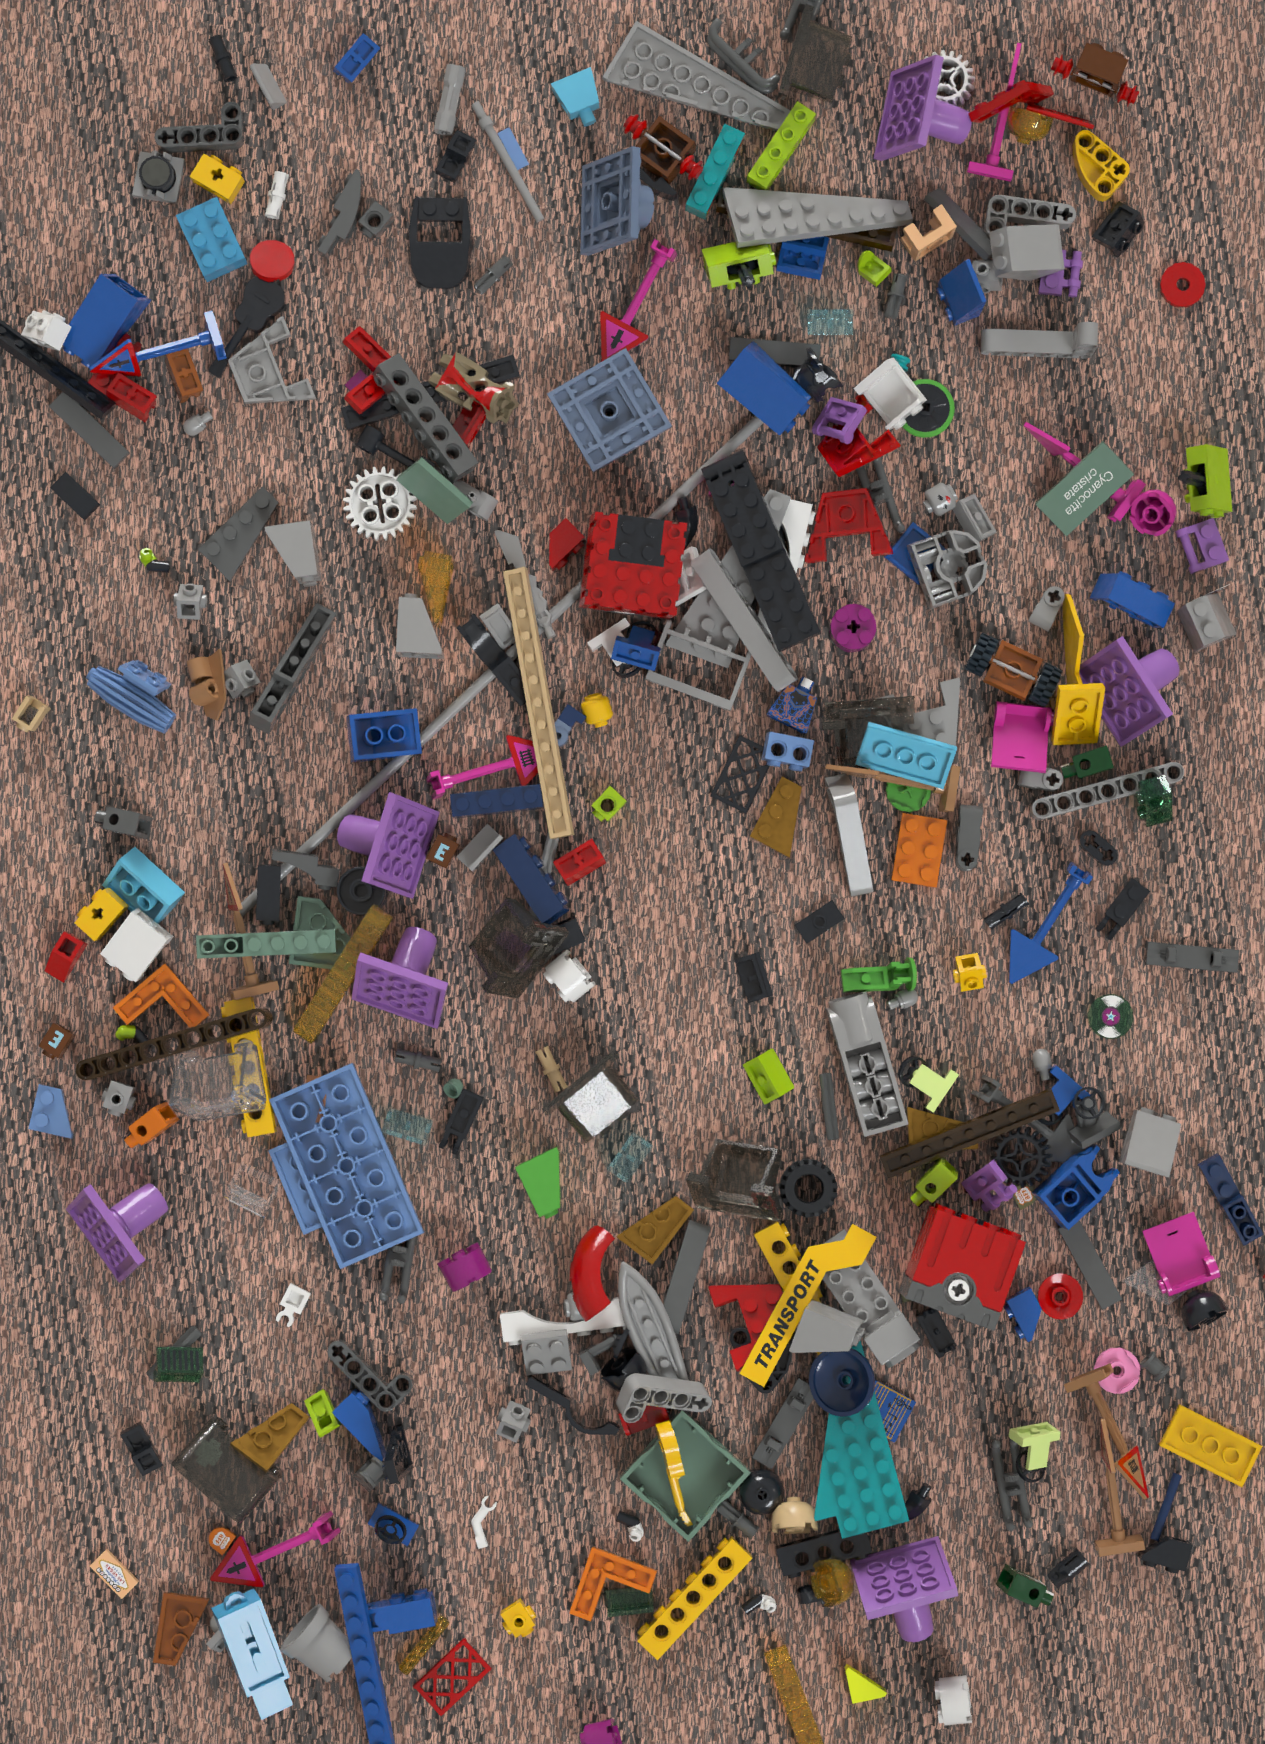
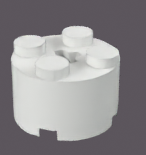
[543,950,596,1002]
[935,1675,972,1726]

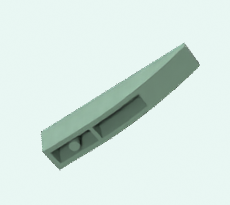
[196,929,337,959]

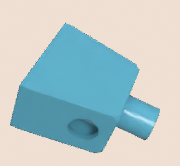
[551,67,599,127]

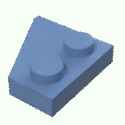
[28,1084,73,1139]

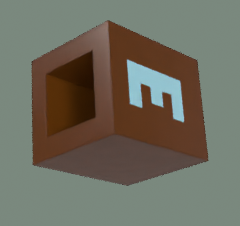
[426,833,460,870]
[39,1023,76,1060]

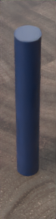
[1150,1472,1182,1541]

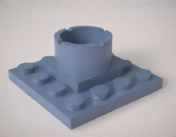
[580,146,654,256]
[547,348,672,473]

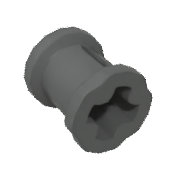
[1140,1351,1170,1382]

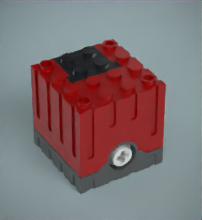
[577,511,687,620]
[898,1203,1026,1331]

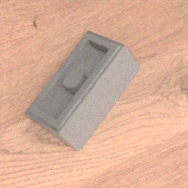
[250,63,287,110]
[952,493,997,542]

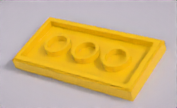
[1159,1404,1263,1487]

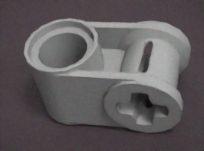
[1028,586,1065,632]
[1017,768,1063,792]

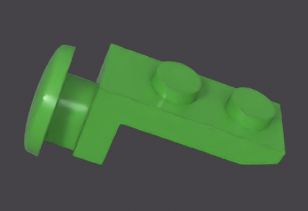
[841,957,917,993]

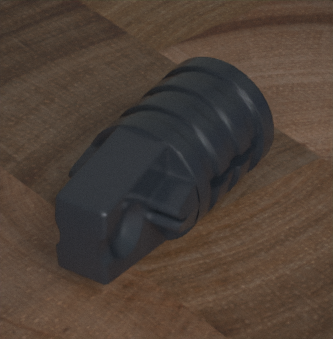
[1047,1548,1090,1588]

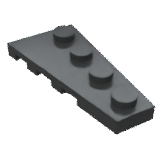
[198,486,279,582]

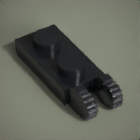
[1095,878,1150,941]
[439,1088,484,1155]

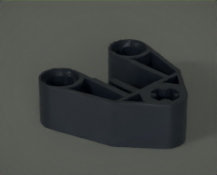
[729,1326,796,1394]

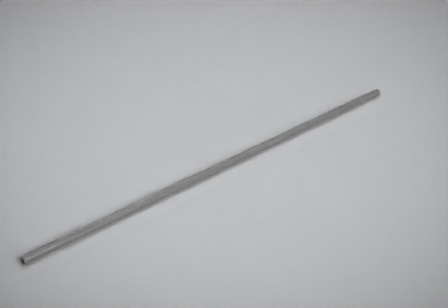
[239,416,764,917]

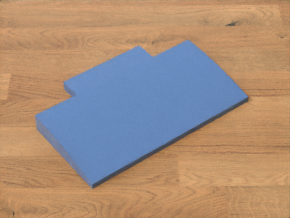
[268,1063,425,1269]

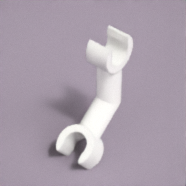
[471,1496,497,1549]

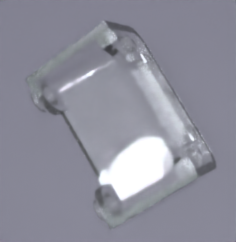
[169,1040,266,1121]

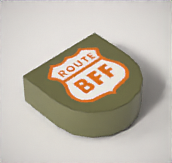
[1013,1184,1036,1210]

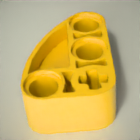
[1072,130,1130,202]

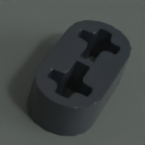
[1079,830,1118,866]

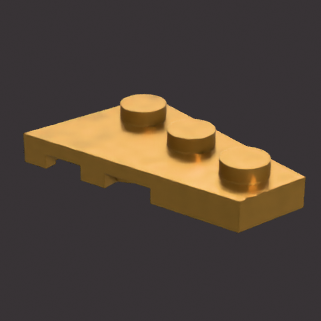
[749,777,802,858]
[906,1107,978,1150]
[616,1196,694,1264]
[230,1403,310,1473]

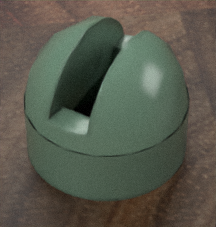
[443,1078,464,1099]

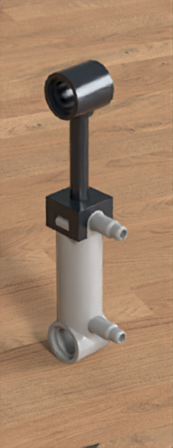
[355,425,499,521]

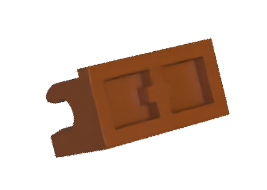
[165,348,203,404]

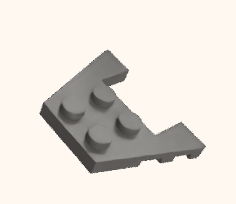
[228,316,316,404]
[873,677,960,746]

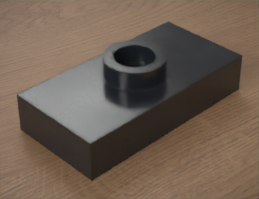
[794,900,845,944]

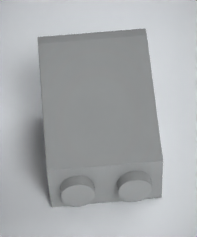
[989,224,1065,281]
[265,520,322,587]
[1176,593,1237,652]
[396,594,444,659]
[1118,1107,1181,1178]
[789,1299,865,1353]

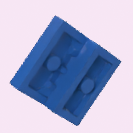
[776,236,829,280]

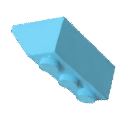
[102,847,185,924]

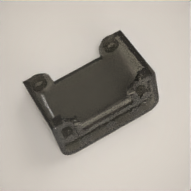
[171,1416,281,1524]

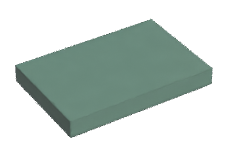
[396,457,473,524]

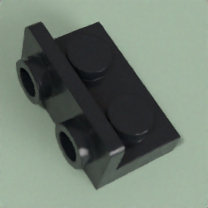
[1092,201,1144,258]

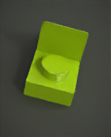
[304,1389,341,1438]

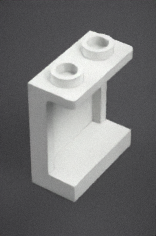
[854,357,927,430]
[100,908,174,982]

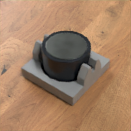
[132,150,185,204]

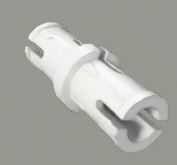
[265,171,289,219]

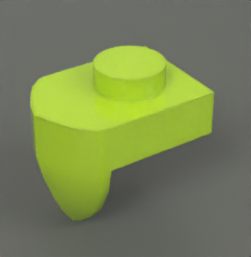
[857,251,892,287]

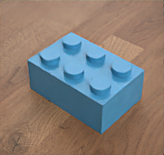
[176,197,248,282]

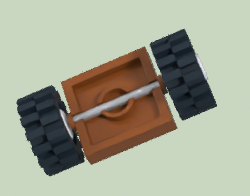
[965,632,1063,707]

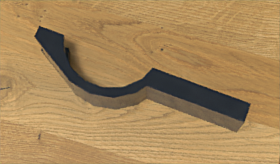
[456,613,526,707]
[525,1375,620,1435]

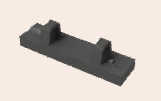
[1145,942,1239,973]
[752,1377,813,1469]

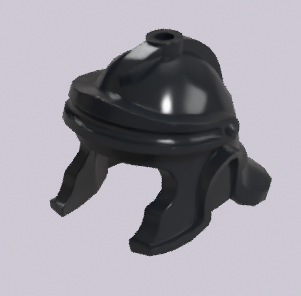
[792,347,843,403]

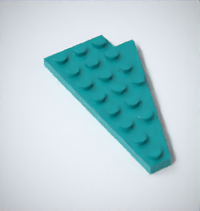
[814,1341,909,1539]

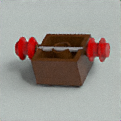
[1050,43,1139,107]
[623,114,703,185]

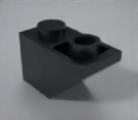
[1138,1536,1193,1574]

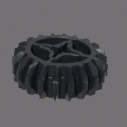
[990,1126,1053,1188]

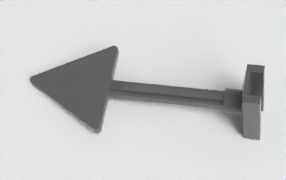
[971,1074,1085,1162]

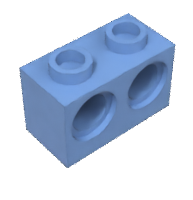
[761,732,814,772]

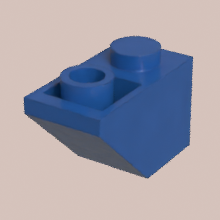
[1003,1287,1042,1342]

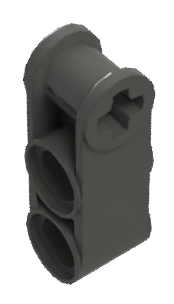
[955,804,983,872]
[352,1457,384,1492]

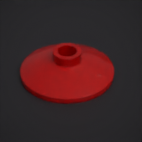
[1038,1273,1083,1320]

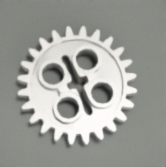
[343,467,417,541]

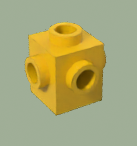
[952,953,987,992]
[500,1598,537,1638]

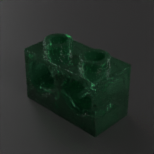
[1136,775,1173,827]

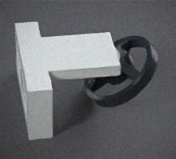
[587,618,641,678]

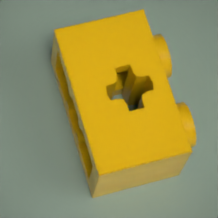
[190,154,245,204]
[74,888,129,941]

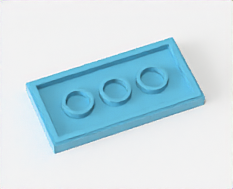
[855,722,957,789]

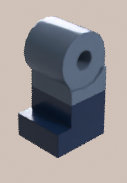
[555,704,586,747]

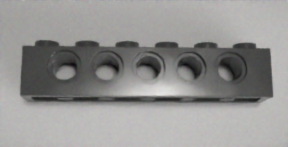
[372,353,479,484]

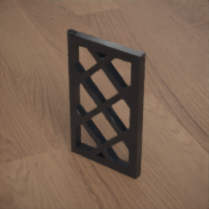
[710,735,776,814]

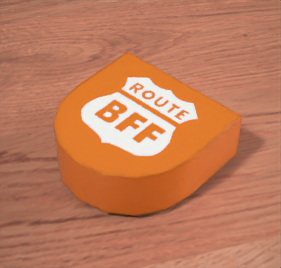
[209,1527,237,1555]

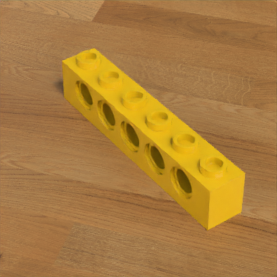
[221,997,277,1137]
[753,1221,828,1355]
[637,1536,752,1661]

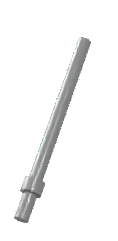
[471,101,544,223]

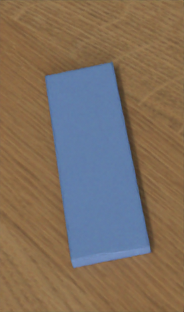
[497,127,529,170]

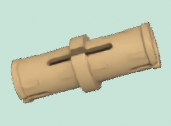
[535,1046,568,1093]

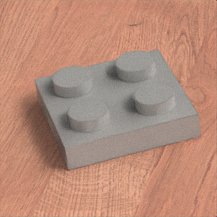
[521,1329,572,1376]

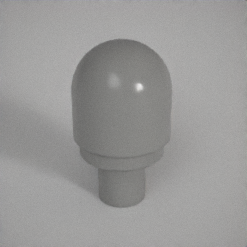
[183,411,213,436]
[886,989,918,1010]
[1032,1049,1052,1081]

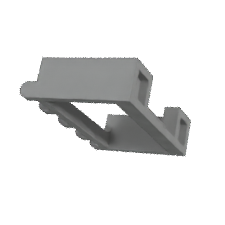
[645,619,751,712]

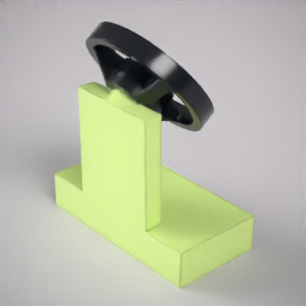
[898,1056,959,1113]
[1009,1422,1060,1483]

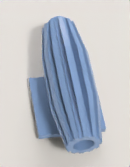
[86,660,176,733]

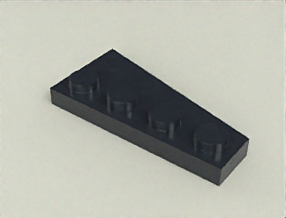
[382,1424,414,1485]

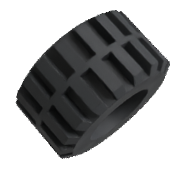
[779,1159,838,1218]

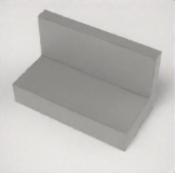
[457,824,504,873]

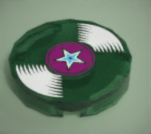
[1087,994,1134,1039]

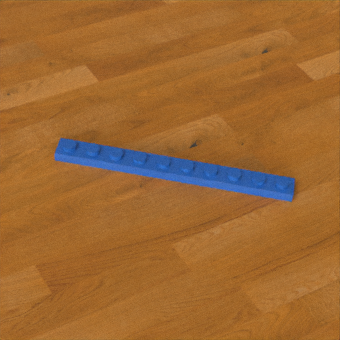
[334,1563,395,1744]

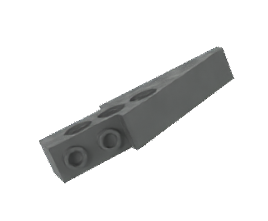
[249,603,336,734]

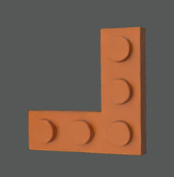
[113,963,210,1028]
[569,1546,658,1622]

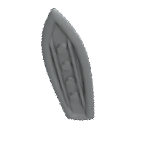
[618,1261,689,1380]

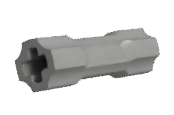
[434,64,466,136]

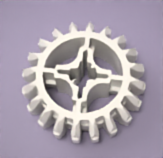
[924,50,975,106]

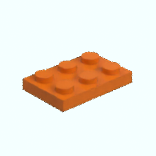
[891,813,947,888]

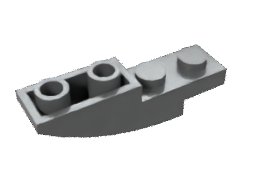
[317,169,363,260]

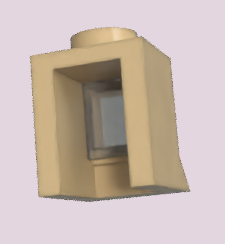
[12,696,51,732]

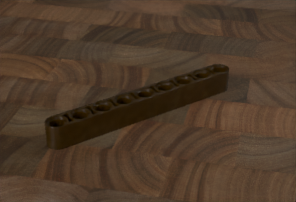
[75,1008,273,1080]

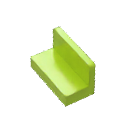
[743,1048,794,1105]

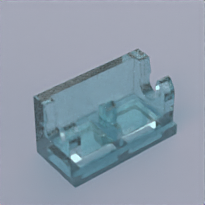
[807,309,853,335]
[382,1108,434,1146]
[607,1131,653,1183]

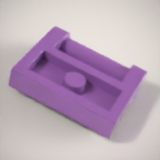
[812,397,867,444]
[1175,518,1229,574]

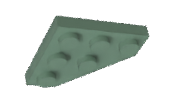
[289,896,360,973]

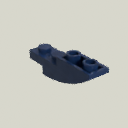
[1197,1153,1264,1246]

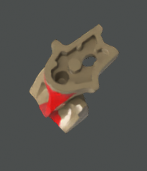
[429,352,519,424]

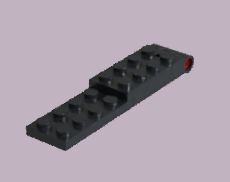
[701,450,822,652]

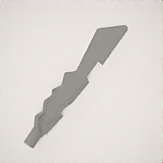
[495,530,556,639]

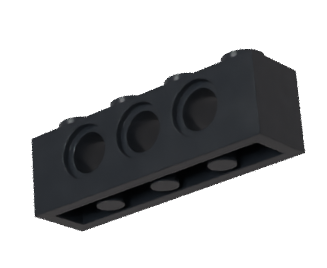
[775,1529,872,1578]

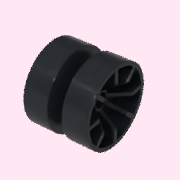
[337,867,388,916]

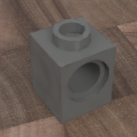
[358,201,394,241]

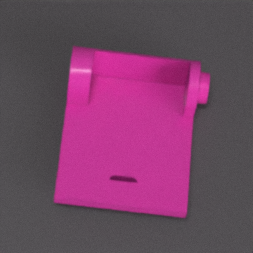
[991,701,1055,773]
[1142,1212,1221,1297]

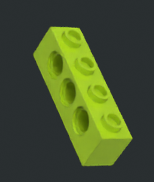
[747,101,816,190]

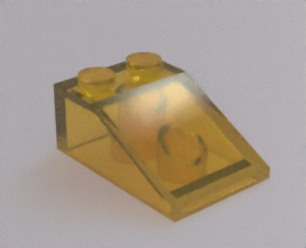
[418,551,455,629]

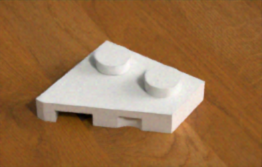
[675,546,707,607]

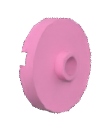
[1094,1347,1140,1394]

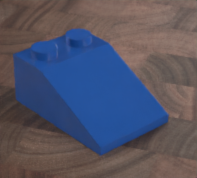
[936,259,986,326]
[346,708,422,763]
[332,1388,386,1461]

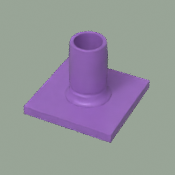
[873,55,972,161]
[1079,636,1179,747]
[337,792,440,899]
[352,927,448,1029]
[66,1183,168,1283]
[850,1536,959,1642]

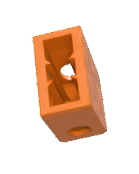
[124,1102,180,1148]

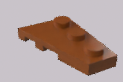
[153,1592,210,1666]

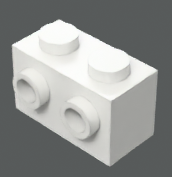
[21,310,71,351]

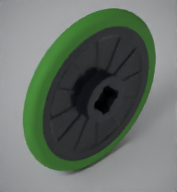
[902,379,955,438]

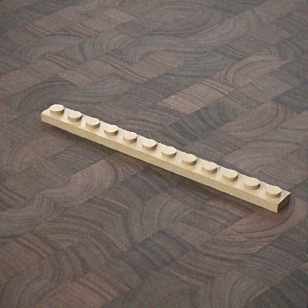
[503,567,574,839]

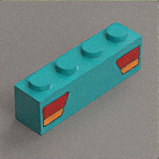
[685,124,745,220]

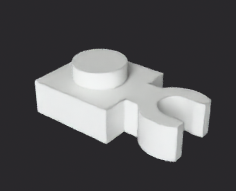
[276,1283,311,1327]

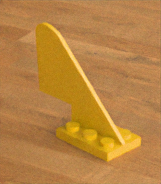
[1051,594,1105,745]

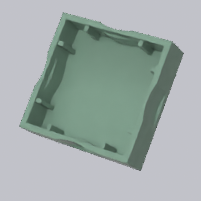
[620,1410,751,1542]

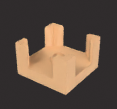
[900,204,957,261]

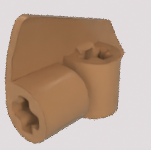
[186,649,226,720]

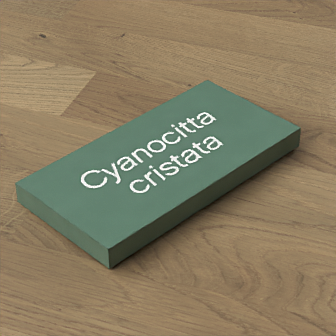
[1035,441,1134,536]

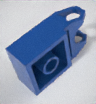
[1031,1144,1120,1230]
[367,1588,438,1634]

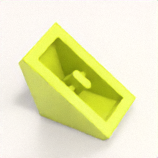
[844,1664,887,1704]

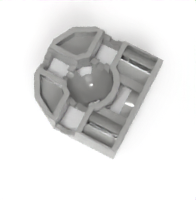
[906,530,988,610]

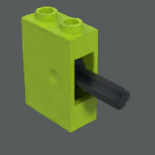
[701,242,776,290]
[1178,444,1232,518]

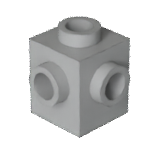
[972,259,1003,293]
[174,584,207,620]
[224,659,261,699]
[101,1080,137,1117]
[495,1400,531,1443]

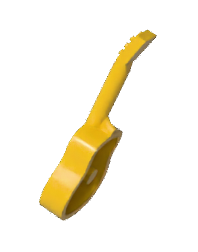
[655,1420,693,1527]

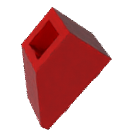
[549,518,585,571]
[44,931,88,983]

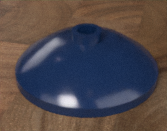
[809,1348,875,1417]

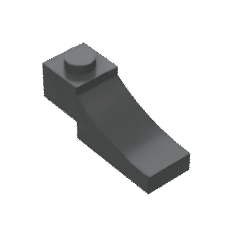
[271,848,340,890]

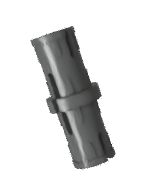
[394,1048,442,1073]

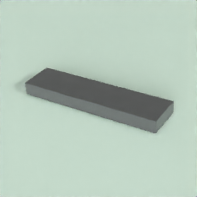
[924,188,992,261]
[729,337,821,367]
[49,392,130,469]
[1057,1220,1122,1310]

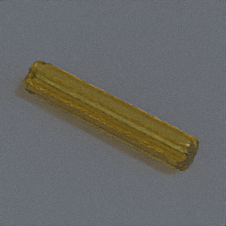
[399,1615,450,1675]

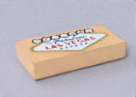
[90,1549,139,1599]

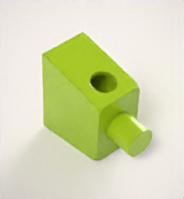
[910,1157,958,1207]

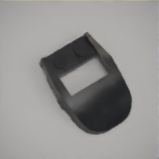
[408,196,473,289]

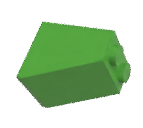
[515,1146,561,1219]

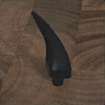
[675,496,698,550]
[905,1483,932,1520]

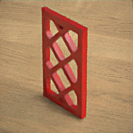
[1026,104,1094,129]
[413,1638,492,1716]

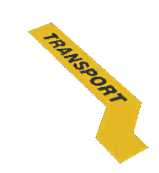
[740,1224,877,1387]

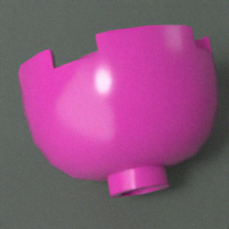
[1130,490,1177,536]

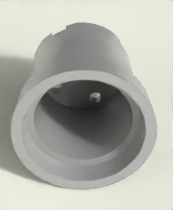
[280,1604,352,1682]

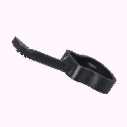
[208,277,286,379]

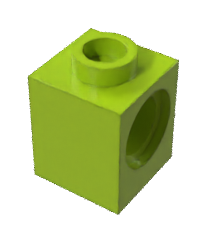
[591,786,627,822]

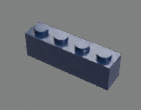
[450,784,544,819]
[493,834,569,926]

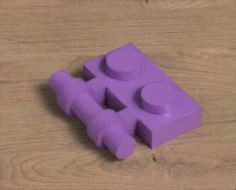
[1038,250,1083,298]
[961,1160,1017,1212]

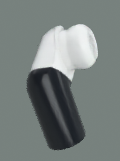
[616,1510,644,1542]
[741,1594,777,1615]

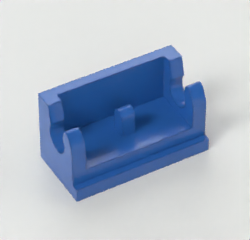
[333,33,380,83]

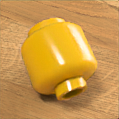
[581,692,613,728]

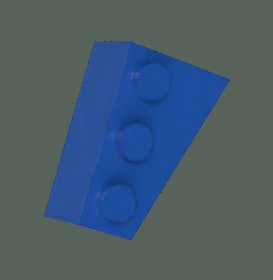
[1090,571,1175,628]

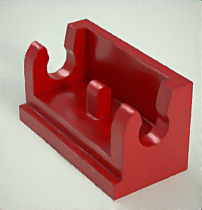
[106,372,157,422]
[453,400,486,448]
[553,838,606,886]
[618,1405,670,1436]

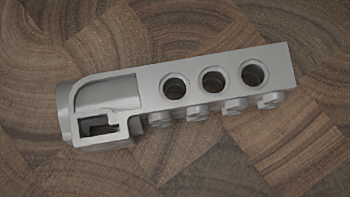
[825,991,908,1137]
[822,1229,920,1369]

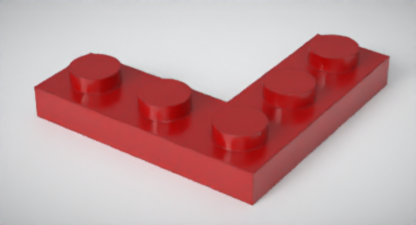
[968,80,1054,123]
[342,326,399,414]

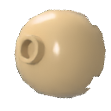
[772,1497,818,1534]

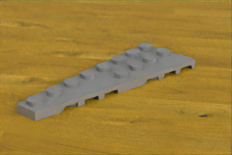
[602,21,791,132]
[722,187,913,248]
[666,489,791,668]

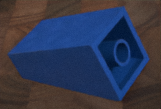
[62,274,151,368]
[717,341,811,436]

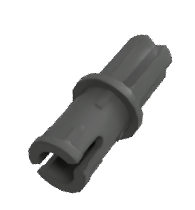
[474,255,513,295]
[885,273,908,320]
[716,1500,759,1539]

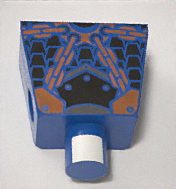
[767,677,817,735]

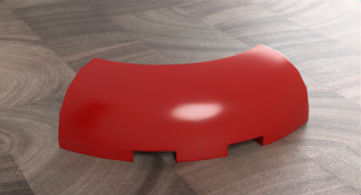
[570,1225,615,1322]

